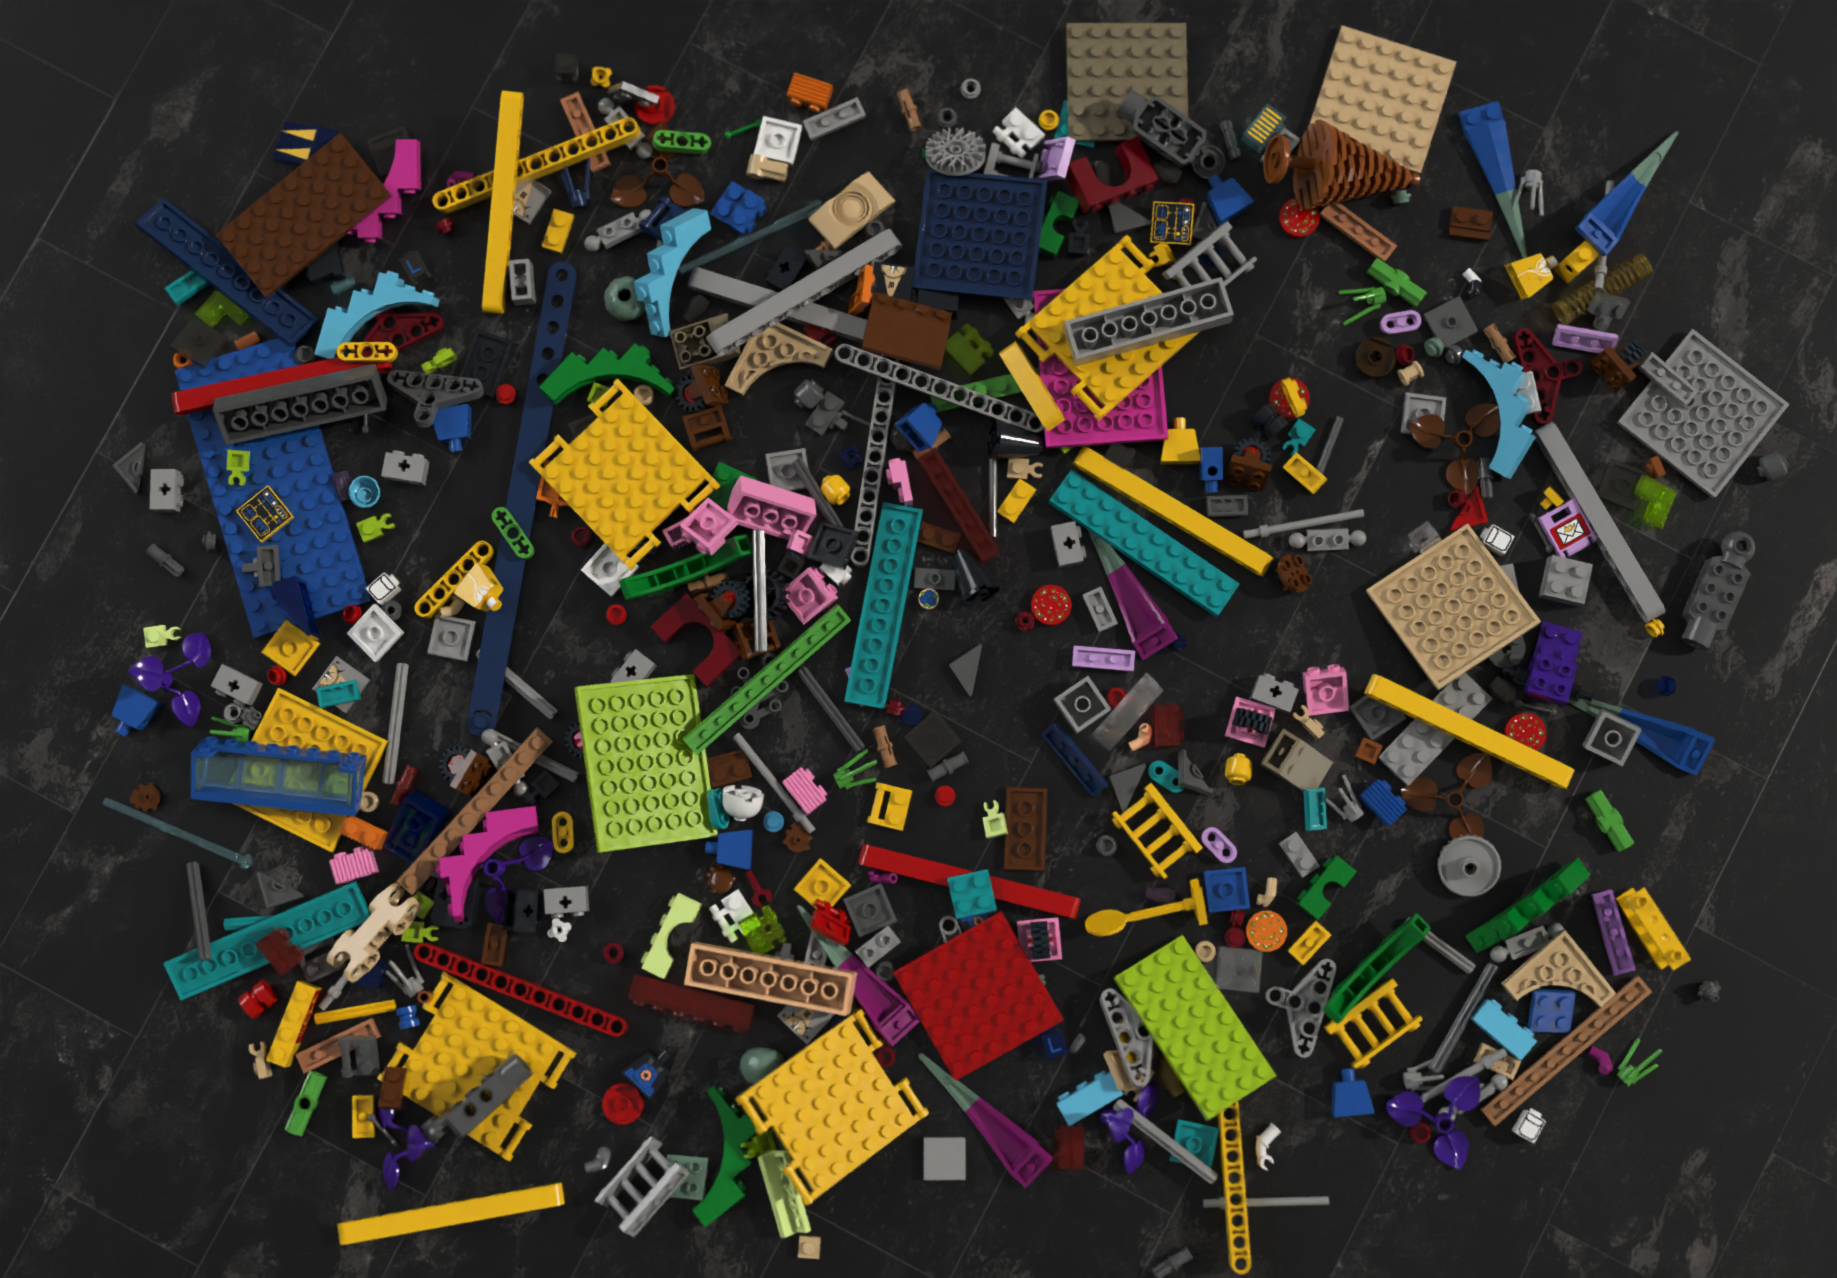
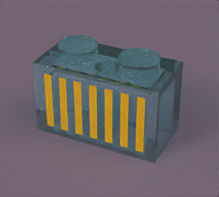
[1241,103,1286,154]

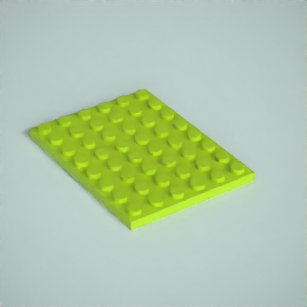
[575,674,718,853]

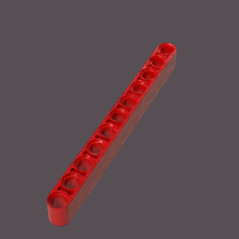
[171,348,392,416]
[858,844,1081,919]
[414,943,628,1037]

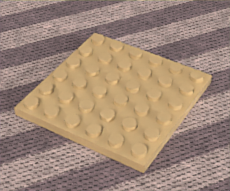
[1307,26,1456,175]
[1366,524,1541,690]

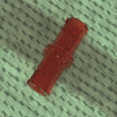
[389,765,419,807]

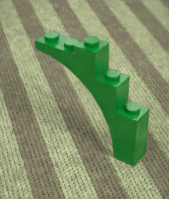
[539,343,675,405]
[619,534,753,600]
[1465,858,1590,953]
[1322,913,1431,1025]
[692,1085,756,1227]

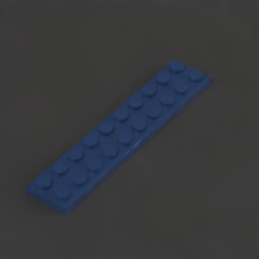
[135,198,318,348]

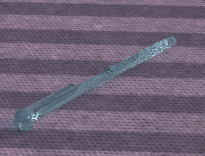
[679,200,824,274]
[103,797,253,869]

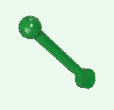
[724,119,762,139]

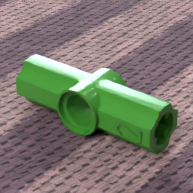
[1367,258,1427,307]
[1585,790,1634,852]
[285,1070,327,1136]

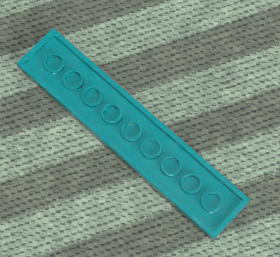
[1048,470,1239,618]
[844,502,923,709]
[163,881,371,1000]

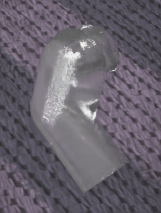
[584,1147,611,1173]

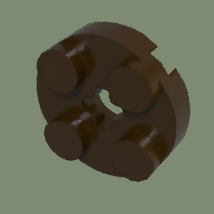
[1355,337,1396,378]

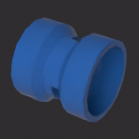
[395,1005,420,1030]

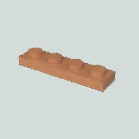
[560,92,611,173]
[1320,202,1397,262]
[295,1018,381,1073]

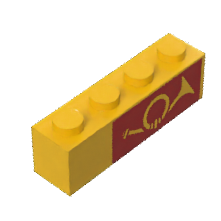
[266,981,322,1068]

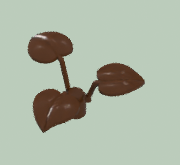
[610,122,704,208]
[1409,404,1500,495]
[1400,753,1492,839]

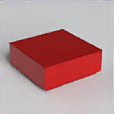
[803,323,831,342]

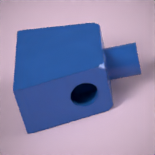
[1207,174,1254,226]
[894,403,942,453]
[433,404,471,453]
[1199,447,1223,493]
[112,684,163,737]
[705,830,753,870]
[1331,1068,1374,1117]

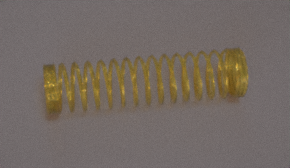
[1553,253,1653,325]

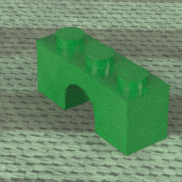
[1039,191,1079,259]
[1296,856,1357,920]

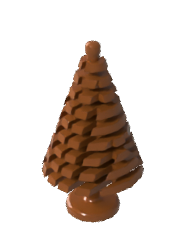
[1263,119,1420,209]

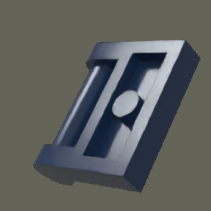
[639,196,687,242]

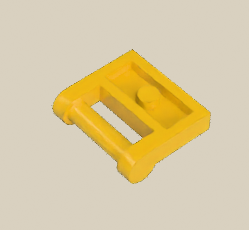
[867,782,912,831]

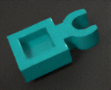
[1282,418,1316,456]

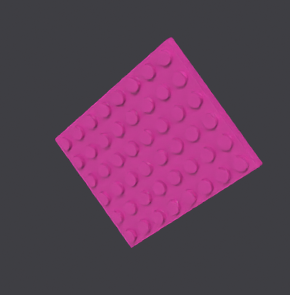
[1033,289,1168,449]

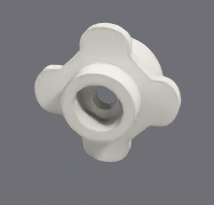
[547,918,571,942]

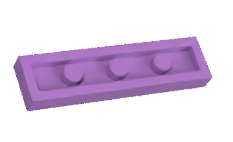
[1590,889,1636,975]

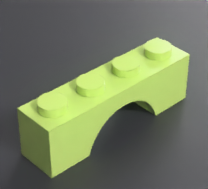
[641,893,702,979]

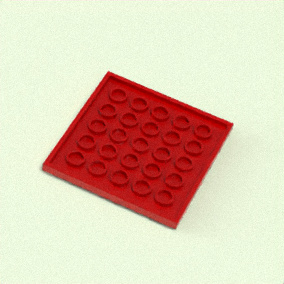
[893,911,1064,1080]

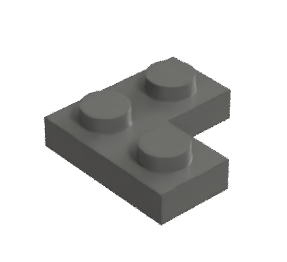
[607,81,659,108]

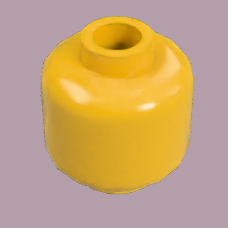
[820,475,850,505]
[1225,753,1253,785]

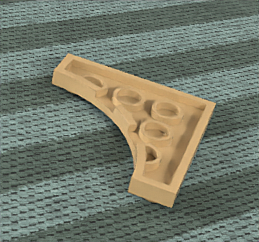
[725,323,834,396]
[1501,930,1616,1007]

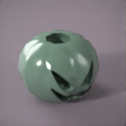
[604,276,645,321]
[740,1047,786,1084]

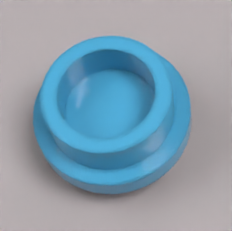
[763,811,784,832]

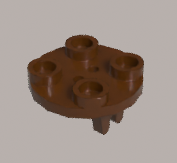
[1274,554,1312,593]

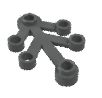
[731,653,789,729]

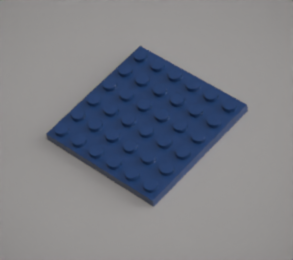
[912,168,1048,301]

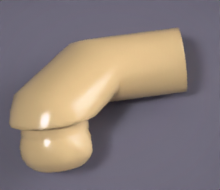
[438,594,465,618]
[1256,878,1277,907]

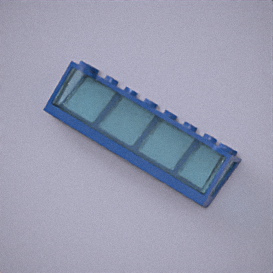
[191,737,367,816]

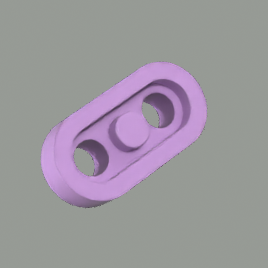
[1380,310,1421,335]
[1201,827,1237,863]

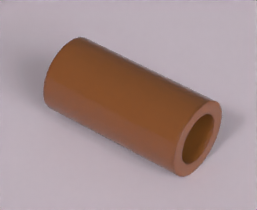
[234,330,262,350]
[417,990,433,1004]

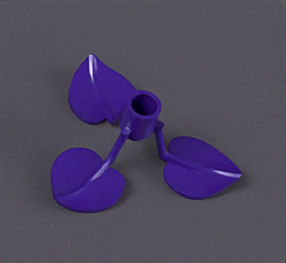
[128,633,211,727]
[459,837,554,924]
[1386,1076,1480,1170]
[1101,1081,1159,1175]
[378,1108,435,1191]

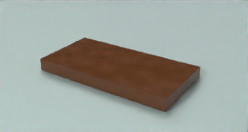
[1003,787,1047,871]

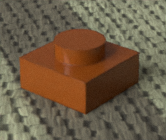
[1645,455,1666,480]
[1355,738,1383,765]

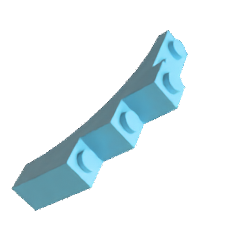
[634,208,711,337]
[314,271,440,359]
[1462,349,1536,479]

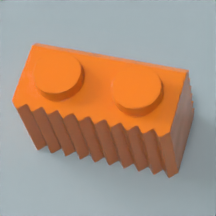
[787,73,833,113]
[339,816,389,850]

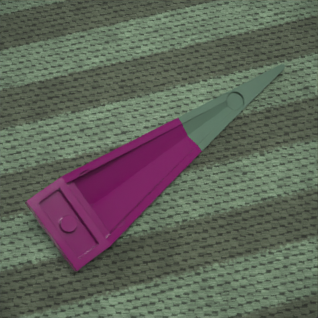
[1088,530,1178,660]
[797,905,920,1047]
[919,1053,1053,1188]

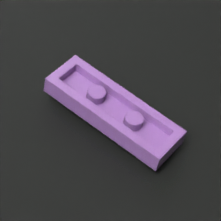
[1552,324,1618,353]
[1072,646,1135,672]

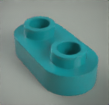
[1148,761,1185,793]
[707,788,730,830]

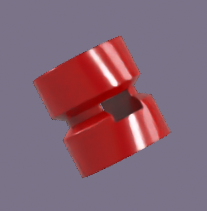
[238,979,278,1019]

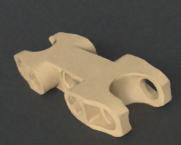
[326,883,422,983]

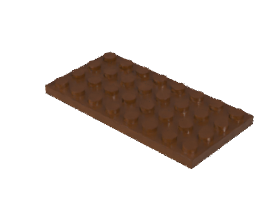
[216,132,392,298]

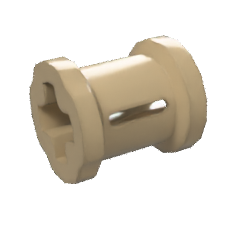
[1397,361,1424,386]

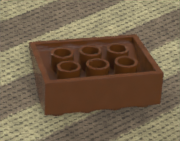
[861,292,952,370]

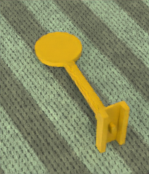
[1085,878,1208,936]

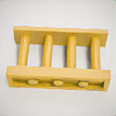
[1111,783,1203,879]
[1615,887,1691,970]
[1323,978,1423,1069]

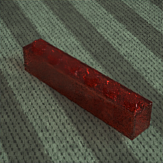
[918,448,1000,564]
[628,974,756,1032]

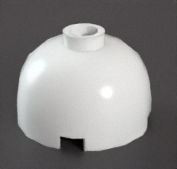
[722,785,764,821]

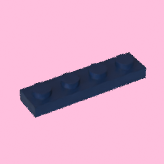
[1041,721,1109,798]

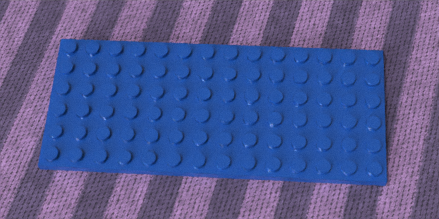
[174,338,372,639]

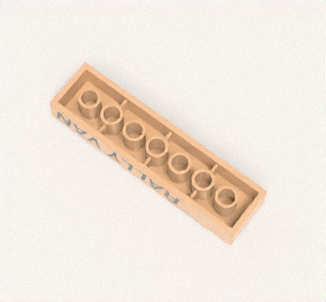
[684,942,857,1016]

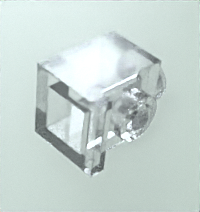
[1408,521,1442,554]

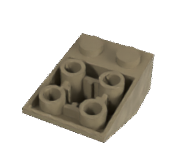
[669,313,742,370]
[1259,729,1333,792]

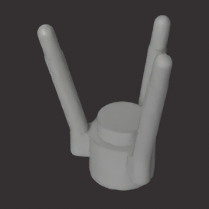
[1517,170,1544,216]
[1326,775,1364,822]
[385,944,424,998]
[1403,1059,1444,1091]

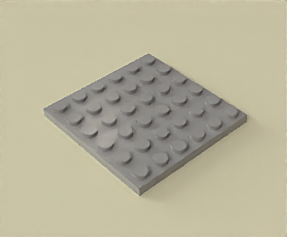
[1617,329,1789,499]

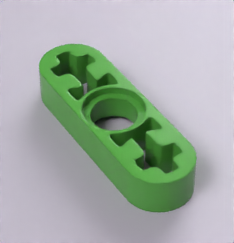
[652,130,711,154]
[492,507,534,560]

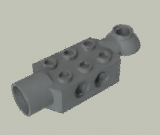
[1116,89,1225,178]
[1681,531,1755,650]
[420,1052,533,1144]

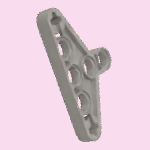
[1265,959,1336,1058]
[1100,988,1153,1088]

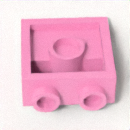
[886,458,913,507]
[679,498,738,556]
[786,566,838,625]
[1302,664,1349,716]

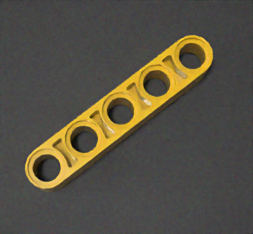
[999,341,1065,431]
[414,541,495,619]

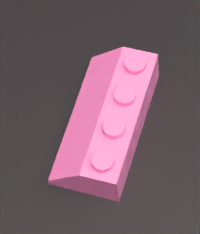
[726,475,816,540]

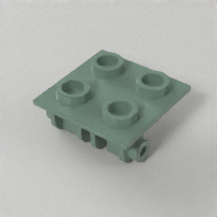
[664,1154,708,1200]

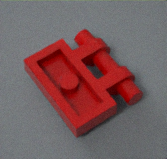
[810,899,851,946]

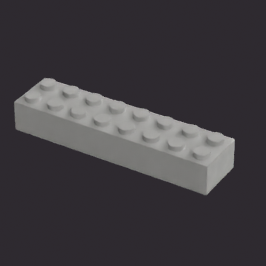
[1063,277,1234,366]

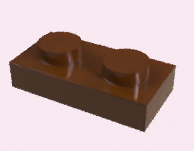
[917,522,961,554]
[481,922,508,967]
[378,1066,407,1110]

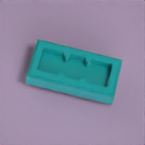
[165,270,209,306]
[316,680,361,708]
[1303,787,1327,831]

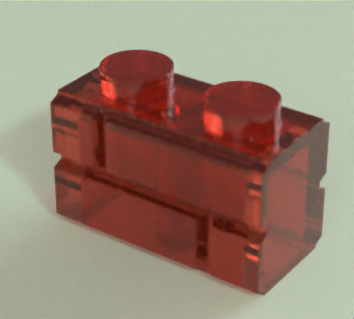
[1153,704,1184,747]
[255,926,304,976]
[1054,1124,1084,1169]

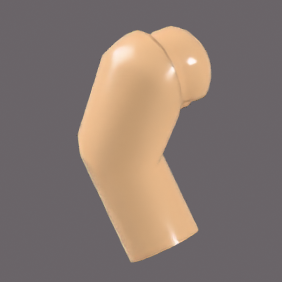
[1128,723,1152,751]

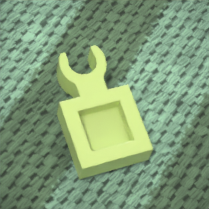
[143,625,182,649]
[983,800,1008,839]

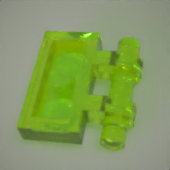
[945,323,995,376]
[737,906,786,954]

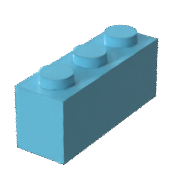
[1470,999,1537,1060]
[1056,1070,1123,1126]

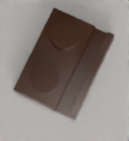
[1448,206,1493,242]
[707,749,753,788]

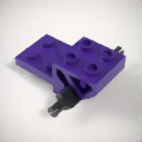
[1501,621,1594,706]

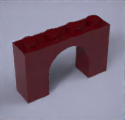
[1066,137,1158,213]
[651,593,741,687]

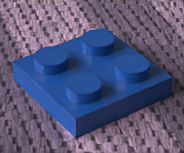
[1203,867,1250,913]
[1528,989,1575,1033]

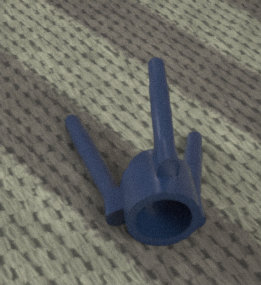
[560,158,590,207]

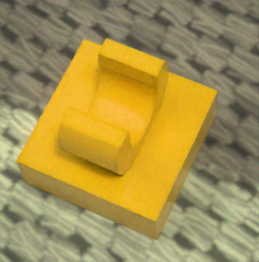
[1149,243,1176,267]
[1540,486,1564,509]

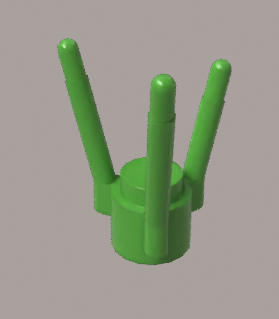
[1338,287,1386,325]
[209,716,251,742]
[833,749,877,789]
[1616,1038,1662,1086]

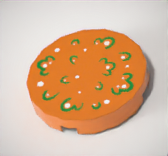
[1245,911,1287,952]

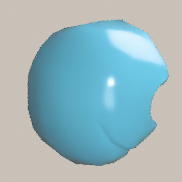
[349,476,380,508]

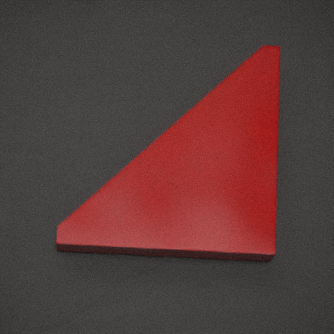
[1450,486,1488,532]

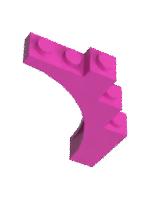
[346,139,421,243]
[436,806,539,923]

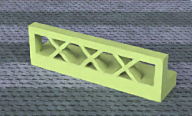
[758,1150,811,1238]

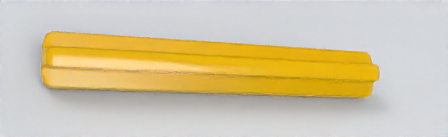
[314,1000,397,1024]

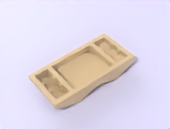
[808,172,895,250]

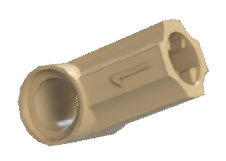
[746,154,788,182]

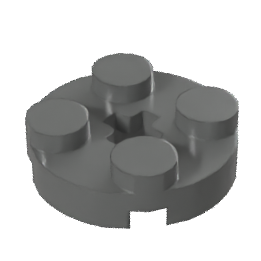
[1487,636,1526,669]

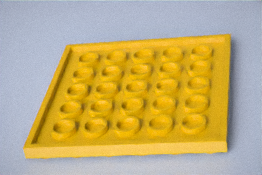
[230,688,388,852]

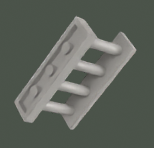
[984,143,1041,179]
[1162,221,1257,288]
[595,1136,690,1237]

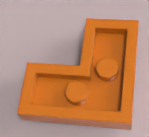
[848,265,875,316]

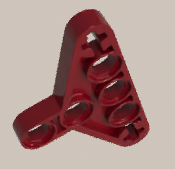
[354,308,444,353]
[1513,328,1583,426]

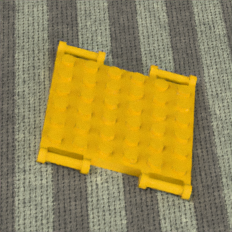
[1015,235,1200,421]
[529,378,721,571]
[377,971,577,1161]
[735,1008,929,1206]

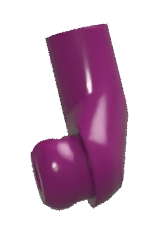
[446,171,475,188]
[868,868,898,884]
[1587,1045,1613,1075]

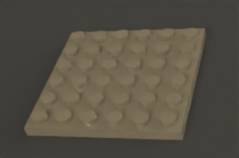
[1066,23,1188,142]

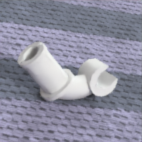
[1256,1123,1281,1170]

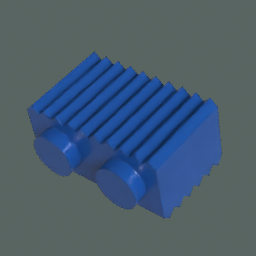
[1358,779,1407,827]

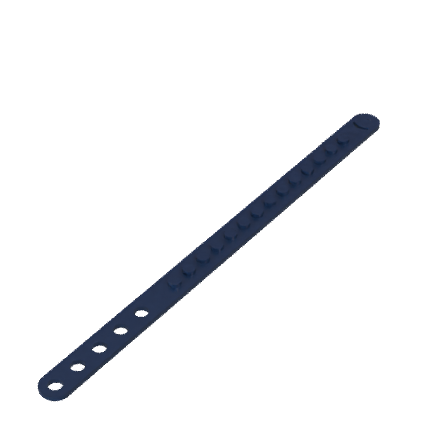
[467,262,577,737]

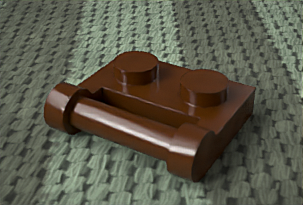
[682,405,732,452]
[732,619,781,660]

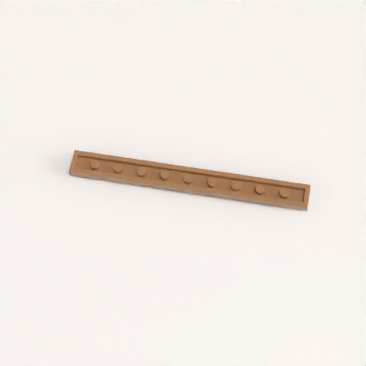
[397,727,553,895]
[1480,976,1652,1126]

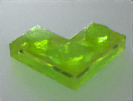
[195,290,249,328]
[1634,475,1677,529]

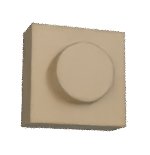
[798,1235,821,1259]

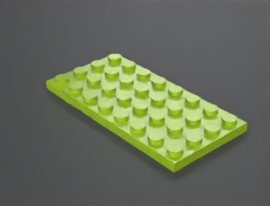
[1114,935,1276,1121]

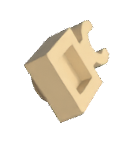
[1007,458,1043,480]

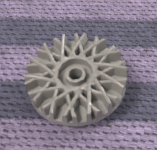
[925,128,986,176]
[1437,834,1501,897]

